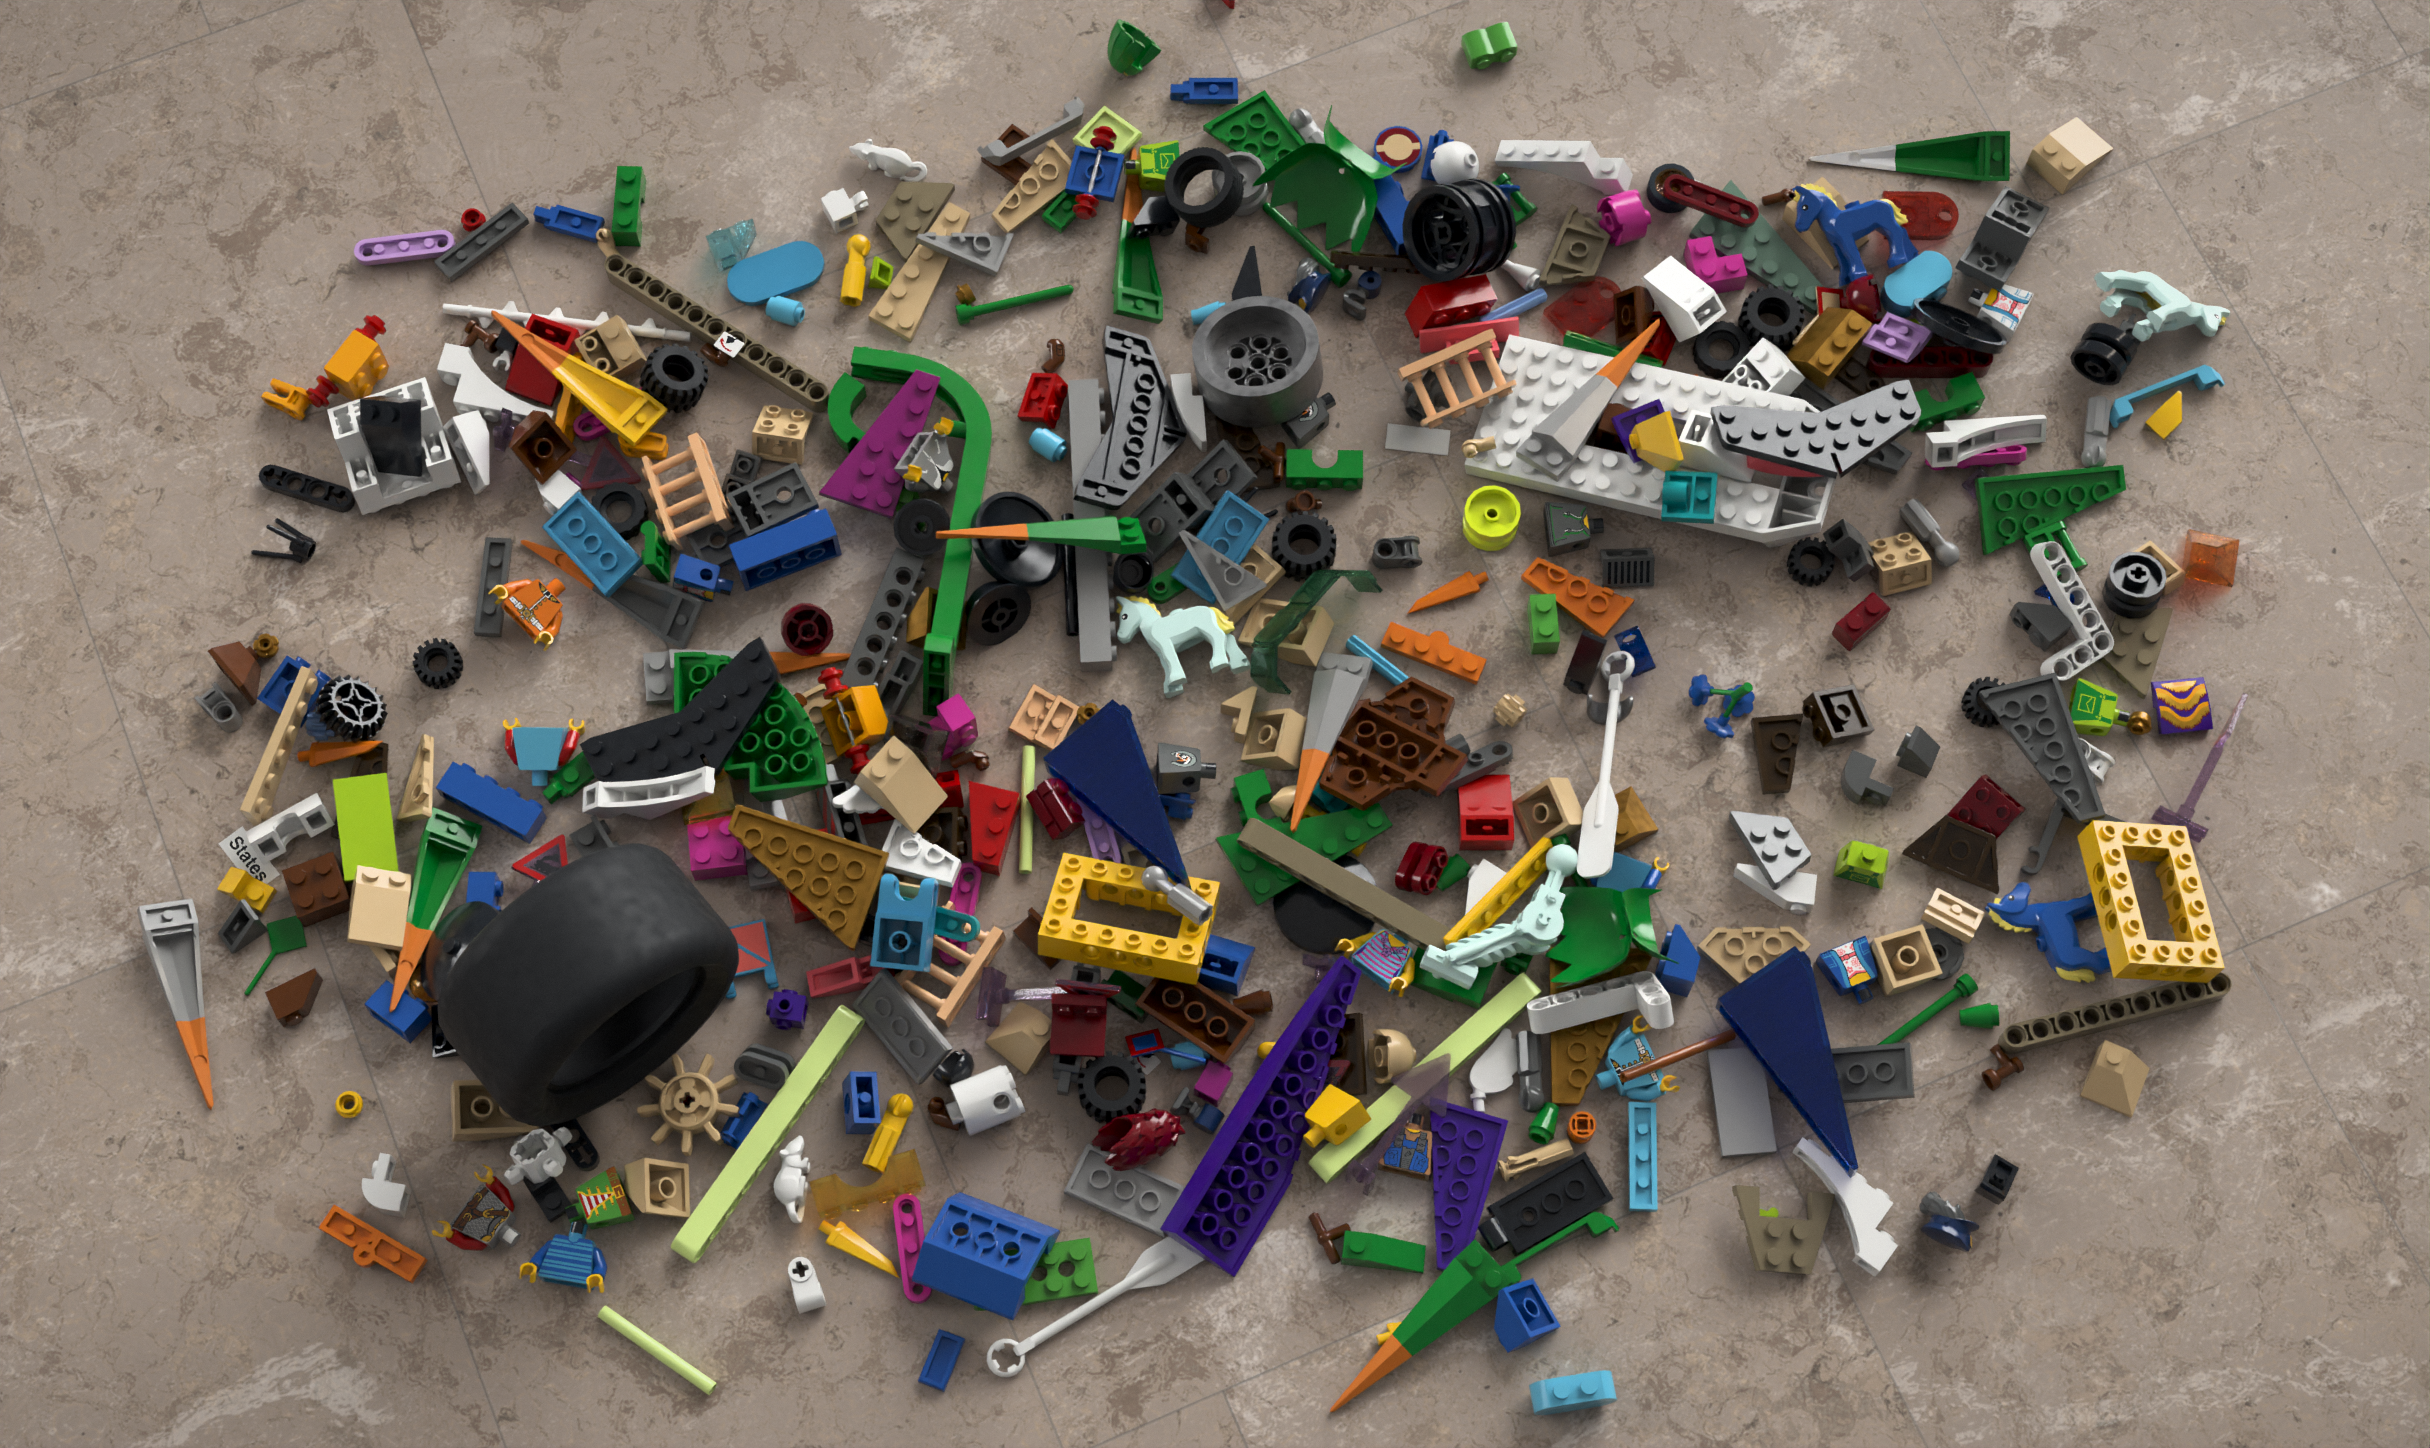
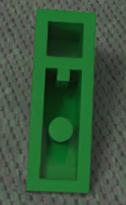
[1341,1230,1426,1274]

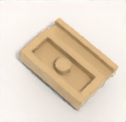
[1921,888,1985,944]

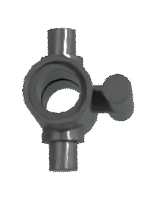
[1405,369,1452,422]

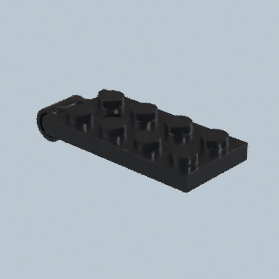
[1478,1152,1614,1256]

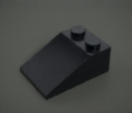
[360,396,422,477]

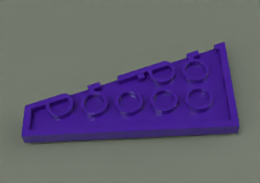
[1429,1097,1508,1271]

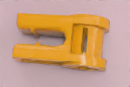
[261,378,312,421]
[618,431,669,460]

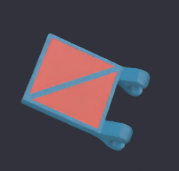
[726,919,779,999]

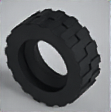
[1692,321,1750,379]
[591,482,649,541]

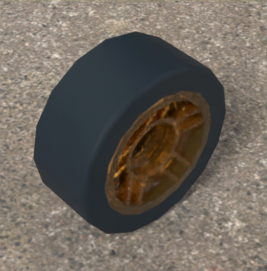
[1647,163,1694,213]

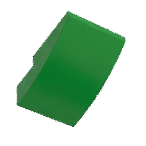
[1410,947,1498,1010]

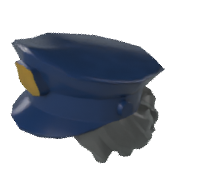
[1287,257,1331,314]
[1919,1191,1979,1252]

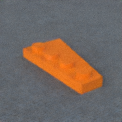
[1521,557,1635,639]

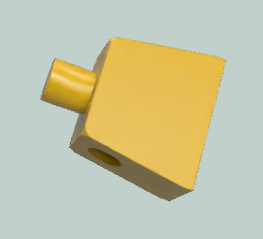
[1303,1084,1371,1148]

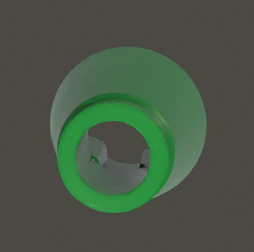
[1436,853,1471,892]
[1959,1003,2000,1029]
[1528,1102,1560,1145]

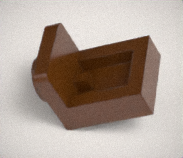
[1185,223,1209,254]

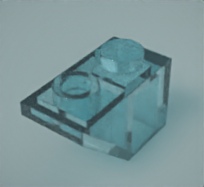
[706,219,757,272]

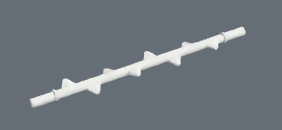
[443,301,692,342]

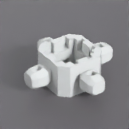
[504,1127,572,1185]

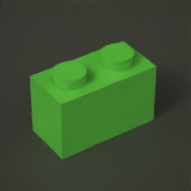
[1527,594,1560,654]

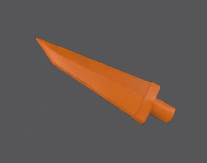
[1407,571,1489,614]
[297,741,383,767]

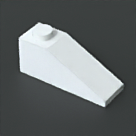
[443,410,490,495]
[535,470,583,516]
[1464,859,1507,916]
[1733,863,1817,915]

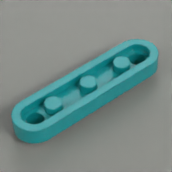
[877,896,981,942]

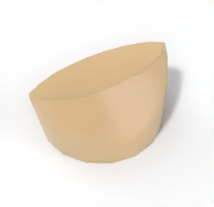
[1269,785,1297,822]

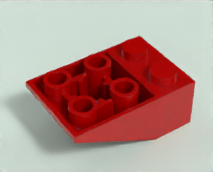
[505,314,580,407]
[1457,775,1514,851]

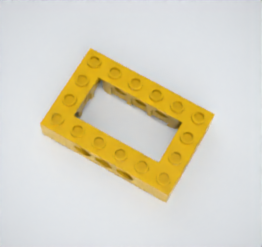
[2077,820,2225,983]
[1038,853,1220,985]

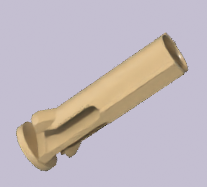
[1497,1138,1574,1182]

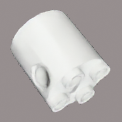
[946,1065,1025,1136]

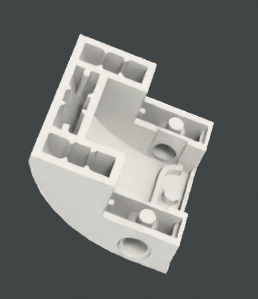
[327,377,461,515]

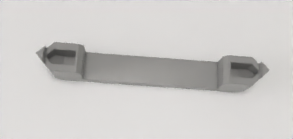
[977,96,1085,166]

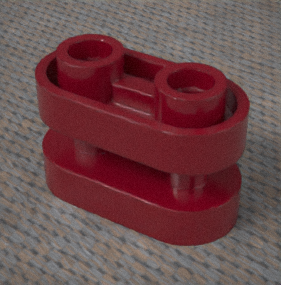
[1395,841,1448,896]

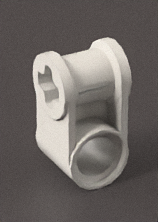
[2079,738,2115,785]
[788,1257,826,1314]

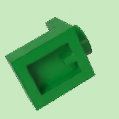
[1500,952,1534,975]

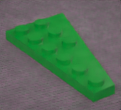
[1203,90,1305,171]
[1975,465,2126,555]
[1215,803,1393,907]

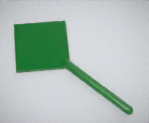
[244,915,307,996]

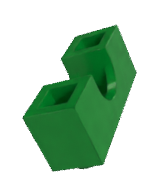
[612,166,646,247]
[1910,372,1985,433]
[1286,449,1363,491]
[1230,769,1282,827]

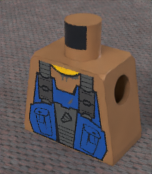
[1377,1113,1432,1182]

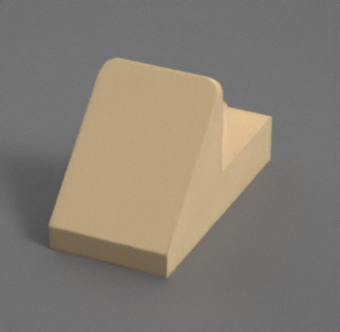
[1221,686,1257,744]

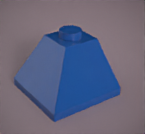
[1494,1278,1561,1353]

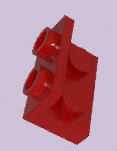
[1017,373,1068,429]

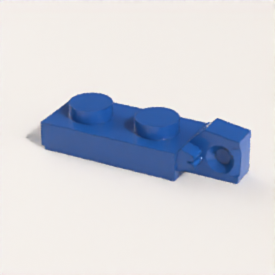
[1170,78,1238,104]
[533,205,605,243]

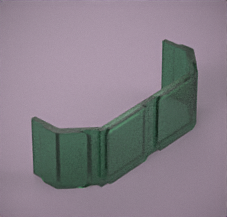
[1250,569,1383,695]

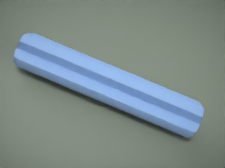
[1479,288,1547,322]

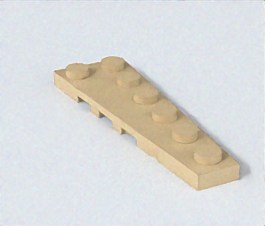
[868,202,970,343]
[240,666,318,826]

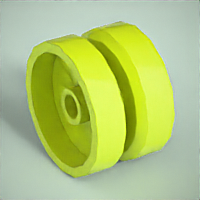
[1462,486,1521,551]

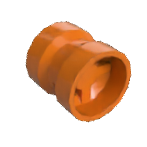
[1566,1111,1596,1144]

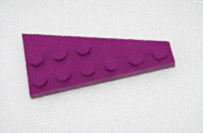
[819,369,941,519]

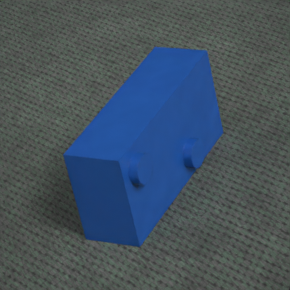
[729,508,842,591]

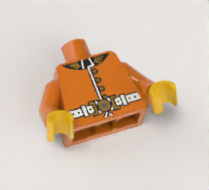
[488,578,566,651]

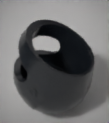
[1113,552,1154,594]

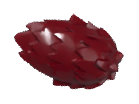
[1092,1108,1186,1171]

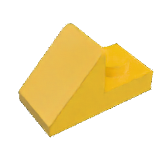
[217,867,277,914]

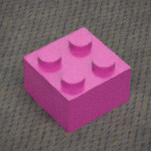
[687,815,748,881]

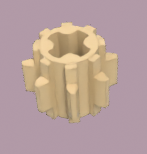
[1493,694,1527,728]

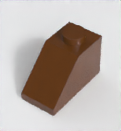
[265,968,323,1027]

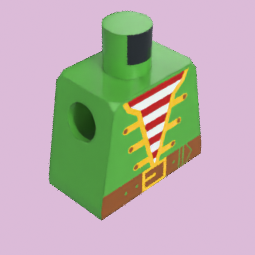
[565,1166,636,1229]

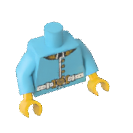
[1595,1015,1680,1102]

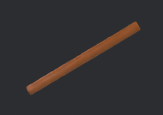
[1620,1029,1736,1083]

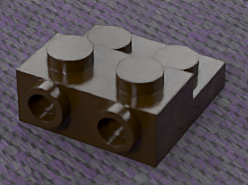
[1802,684,1874,748]
[917,807,968,864]

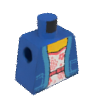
[673,554,734,602]
[1815,936,1878,1005]

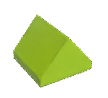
[868,256,894,290]

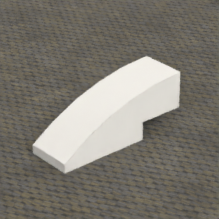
[1170,373,1207,452]

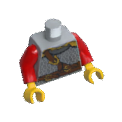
[432,1164,521,1251]

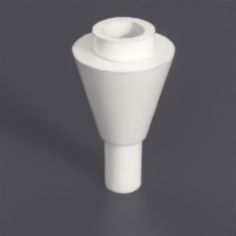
[1501,260,1541,292]

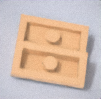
[1007,684,1079,752]

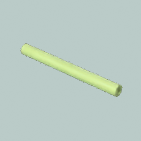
[1019,745,1035,874]
[598,1305,717,1395]

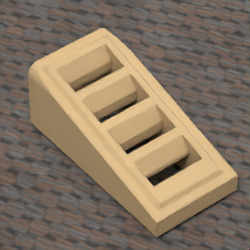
[2133,541,2186,596]

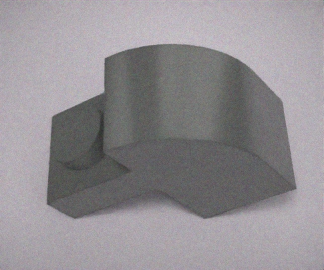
[1823,519,1874,582]
[1840,750,1894,806]

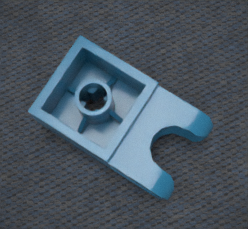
[870,874,939,972]

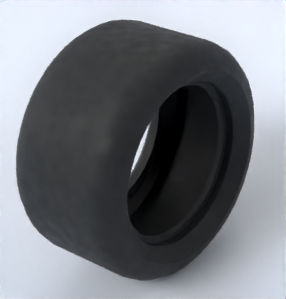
[438,843,739,1126]

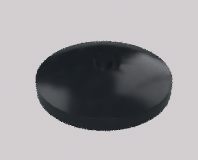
[1910,298,2007,354]
[971,492,1063,591]
[1273,855,1377,955]
[420,901,500,1001]

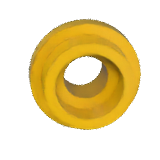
[335,1091,363,1118]

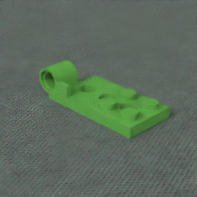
[974,1237,1098,1311]

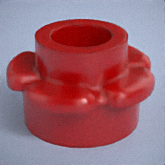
[461,208,486,232]

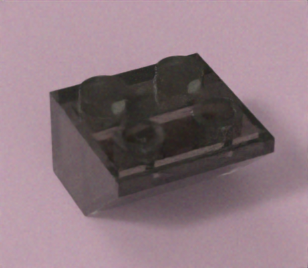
[883,714,950,780]

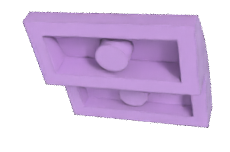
[1862,312,1932,363]

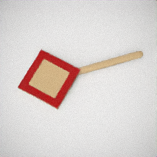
[1792,286,1844,346]

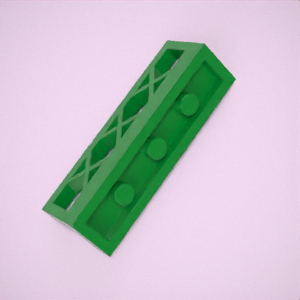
[1562,330,1664,368]

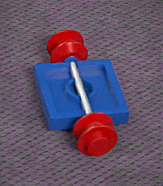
[1065,126,1125,220]

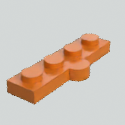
[1381,622,1487,685]
[319,1205,428,1284]

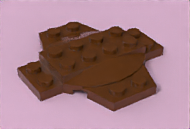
[1319,676,1468,811]

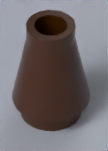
[1233,989,1273,1015]

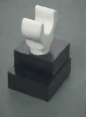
[493,327,519,374]

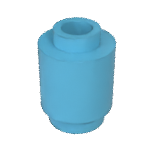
[766,296,805,326]
[1029,427,1068,462]
[1170,1041,1210,1071]

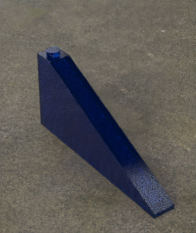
[1043,699,1192,890]
[1715,946,1859,1178]

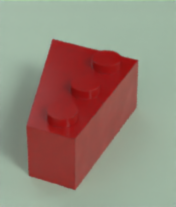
[1404,274,1497,338]
[969,781,1021,876]

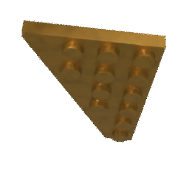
[728,804,889,951]
[1548,947,1652,1106]

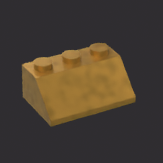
[1786,307,1872,390]

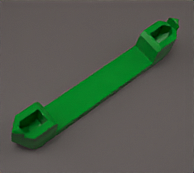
[1501,1211,1619,1287]

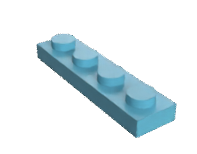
[1628,1102,1658,1212]

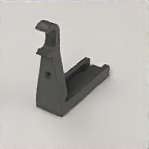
[2021,798,2128,876]

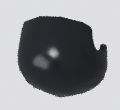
[933,1049,975,1088]

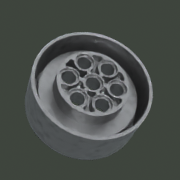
[1192,296,1323,428]

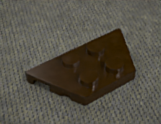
[1902,815,1999,895]

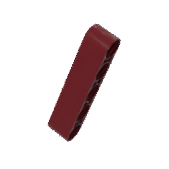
[1866,347,1993,378]

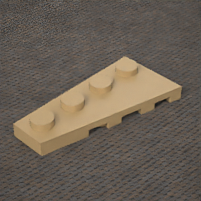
[992,139,1072,233]

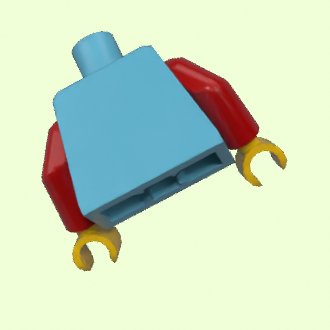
[503,718,585,786]

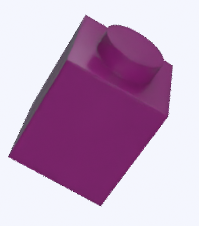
[1194,1060,1233,1108]

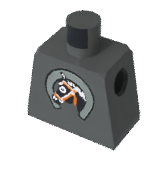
[1280,392,1336,449]
[1156,743,1216,794]

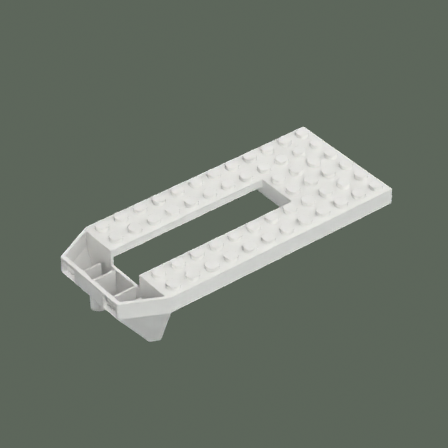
[1464,334,1838,548]

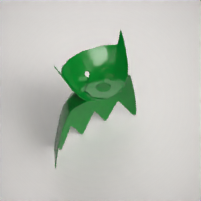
[1252,105,1407,252]
[1545,886,1679,988]

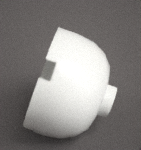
[1431,141,1479,185]

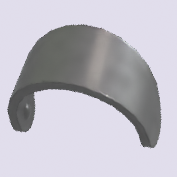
[1587,693,1633,725]

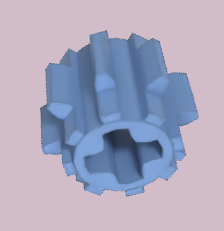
[306,708,334,741]

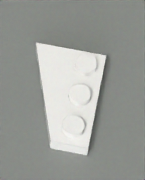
[882,819,962,888]

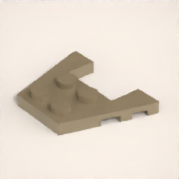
[1732,1185,1835,1275]

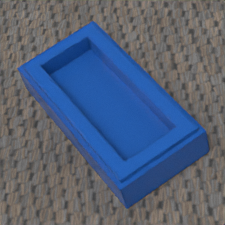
[918,1329,965,1392]

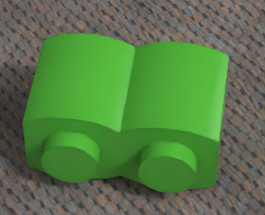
[1461,22,1518,69]

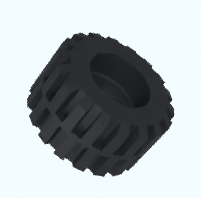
[1738,285,1805,351]
[639,343,709,413]
[1272,511,1337,582]
[1078,1051,1146,1124]

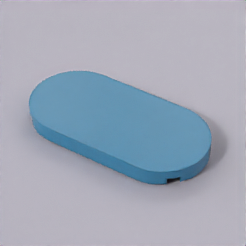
[727,241,825,306]

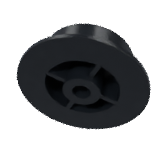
[965,581,1031,646]

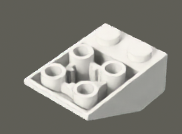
[1641,256,1727,343]
[1722,338,1805,396]
[1679,410,1756,483]

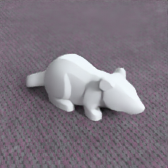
[849,139,927,182]
[774,1135,810,1223]

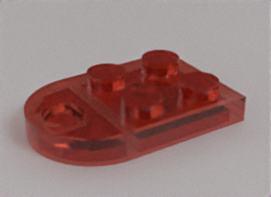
[1882,191,1959,240]
[1543,276,1621,337]

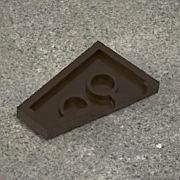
[1750,713,1803,795]

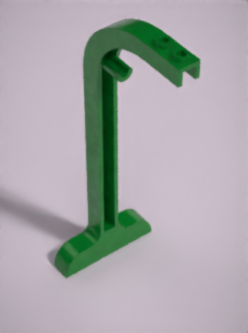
[851,346,992,717]

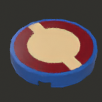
[1373,126,1423,173]

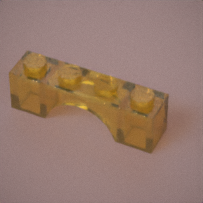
[809,1149,926,1220]

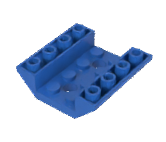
[912,1192,1060,1320]

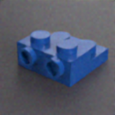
[257,655,332,728]

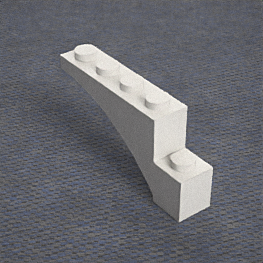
[1495,140,1633,195]
[437,343,556,426]
[1925,415,2047,467]
[582,766,715,820]
[1792,1137,1898,1277]

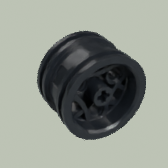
[1402,178,1516,282]

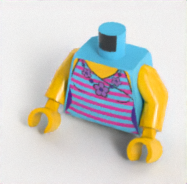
[1335,929,1415,997]

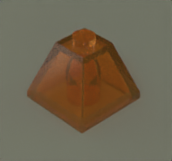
[2182,529,2240,587]

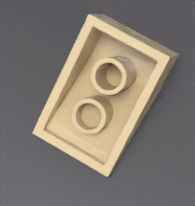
[2026,117,2113,195]
[1782,177,1869,269]
[1238,598,1334,667]
[854,736,948,834]
[347,866,411,951]
[451,1080,539,1142]

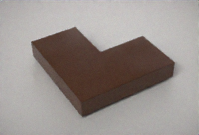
[981,124,1032,186]

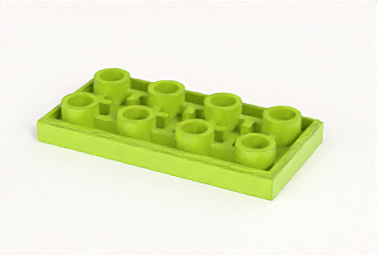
[333,773,399,883]

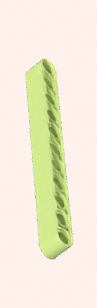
[1308,972,1542,1184]
[671,1005,865,1263]

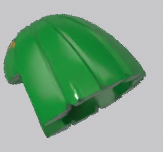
[1107,19,1161,76]

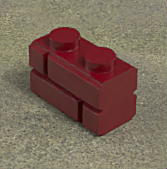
[1832,592,1891,651]
[1026,778,1085,840]

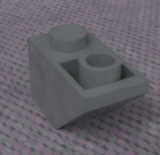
[2009,602,2073,652]
[1896,725,1940,778]

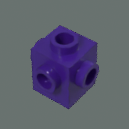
[766,989,809,1030]

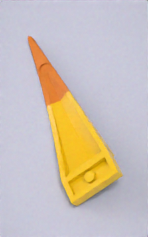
[491,310,667,447]

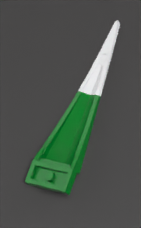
[1809,131,2010,182]

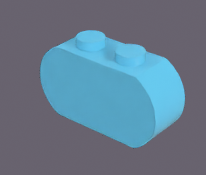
[1880,251,1952,318]
[1529,1370,1617,1415]

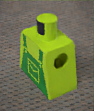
[1124,140,1180,192]
[2068,678,2130,736]
[1833,841,1889,889]

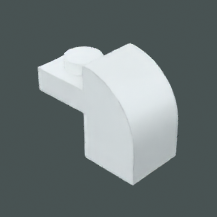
[362,1153,411,1218]

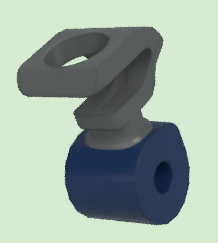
[1342,271,1382,321]
[1170,1087,1225,1135]

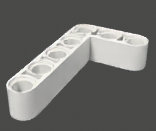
[2030,541,2114,681]
[1527,971,1674,1034]

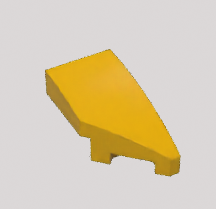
[2145,391,2182,440]

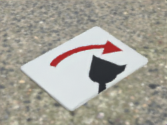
[714,332,744,357]
[1130,1053,1161,1075]

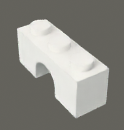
[245,793,335,864]

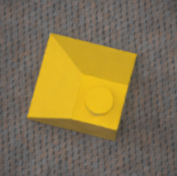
[1629,411,1684,472]

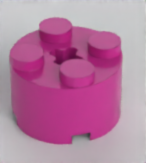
[1597,189,1651,247]

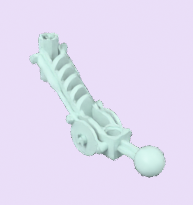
[1420,844,1578,990]

